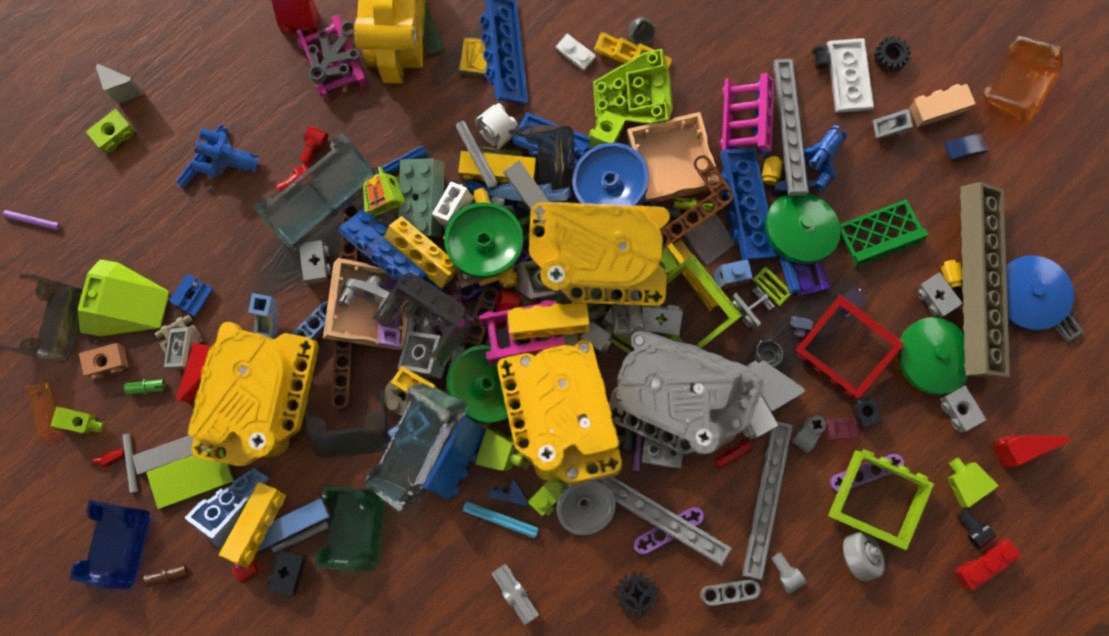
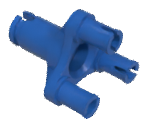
[803,125,847,192]
[191,128,259,178]

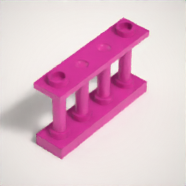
[296,14,368,101]
[720,73,774,152]
[479,300,565,366]

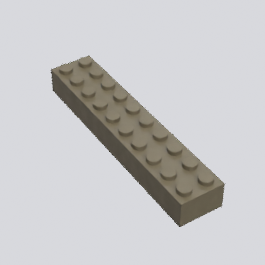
[960,182,1010,379]

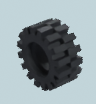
[874,36,911,73]

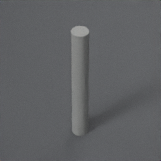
[122,434,138,493]
[271,521,329,554]

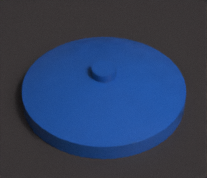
[572,143,649,206]
[1006,256,1074,331]

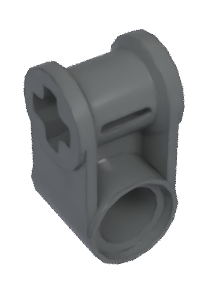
[791,416,826,453]

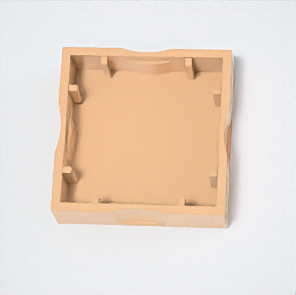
[626,112,719,203]
[323,258,411,350]

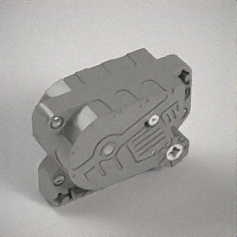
[609,330,764,454]

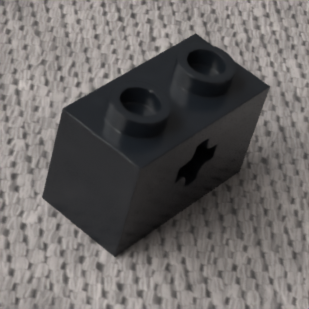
[268,550,307,596]

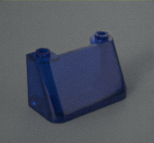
[69,499,151,589]

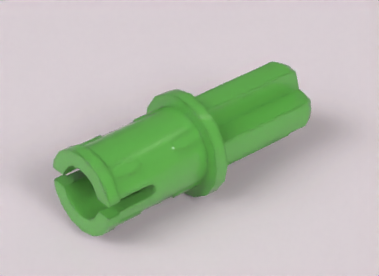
[124,379,166,395]

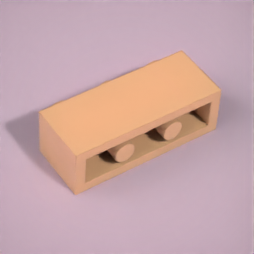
[909,84,975,127]

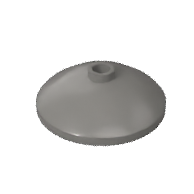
[556,480,615,535]

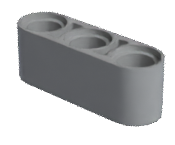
[700,580,760,605]

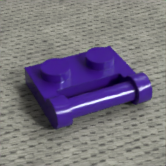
[793,261,831,297]

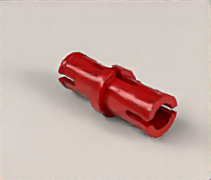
[714,439,754,469]

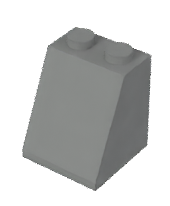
[747,361,805,412]

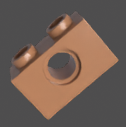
[79,343,129,380]

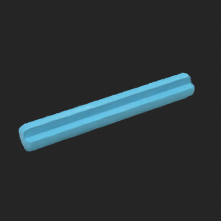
[463,502,538,538]

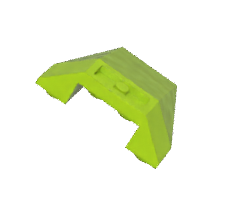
[593,49,673,124]
[78,259,170,337]

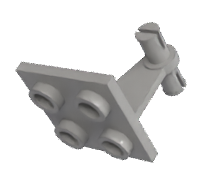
[730,286,775,331]

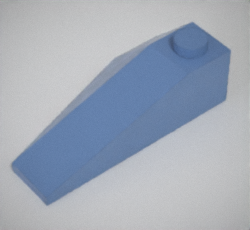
[185,468,269,548]

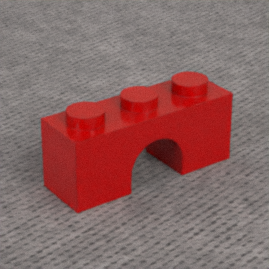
[953,539,1021,590]

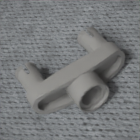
[337,275,396,323]

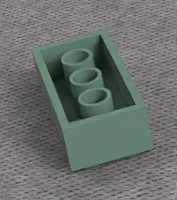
[398,158,445,238]

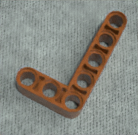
[660,155,733,249]

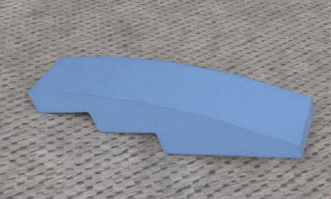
[490,183,572,202]
[259,498,330,551]

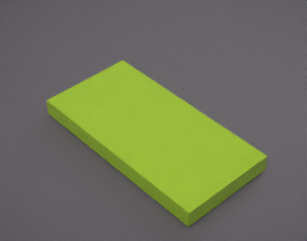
[147,448,234,509]

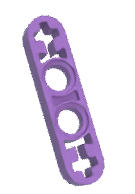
[829,454,904,492]
[634,507,704,554]

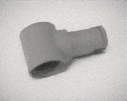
[771,552,806,594]

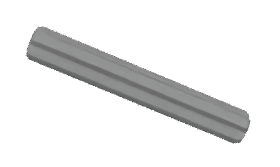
[456,121,497,189]

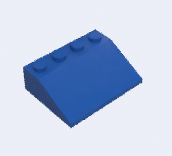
[423,415,486,500]

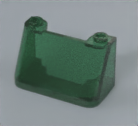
[315,486,385,571]

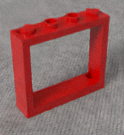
[796,295,904,399]

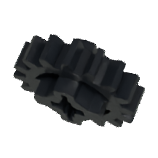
[615,571,659,616]

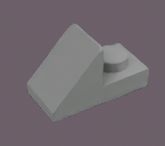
[873,109,913,139]

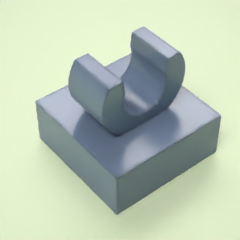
[790,316,813,338]

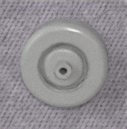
[843,531,885,582]

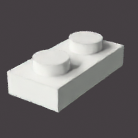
[556,34,596,71]

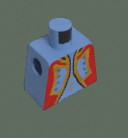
[713,260,752,290]

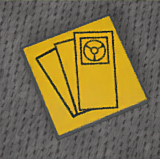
[459,37,487,77]

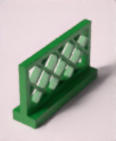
[840,199,929,268]

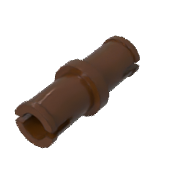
[144,564,188,588]

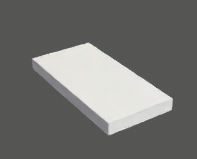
[827,39,874,113]

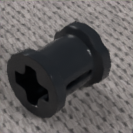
[812,45,831,69]

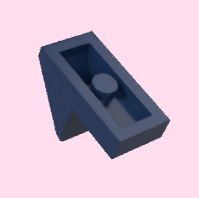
[488,478,528,506]

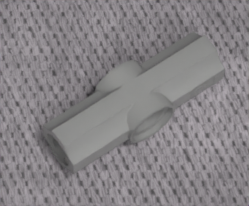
[492,564,539,624]

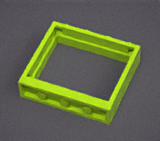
[639,255,743,349]
[828,449,934,550]

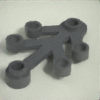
[307,21,360,84]

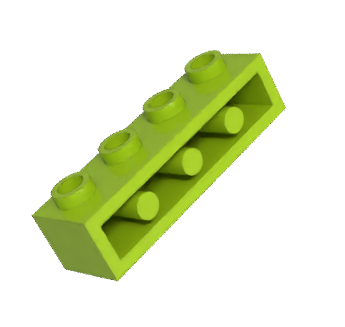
[528,465,594,516]

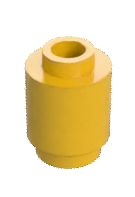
[762,156,783,185]
[941,260,963,289]

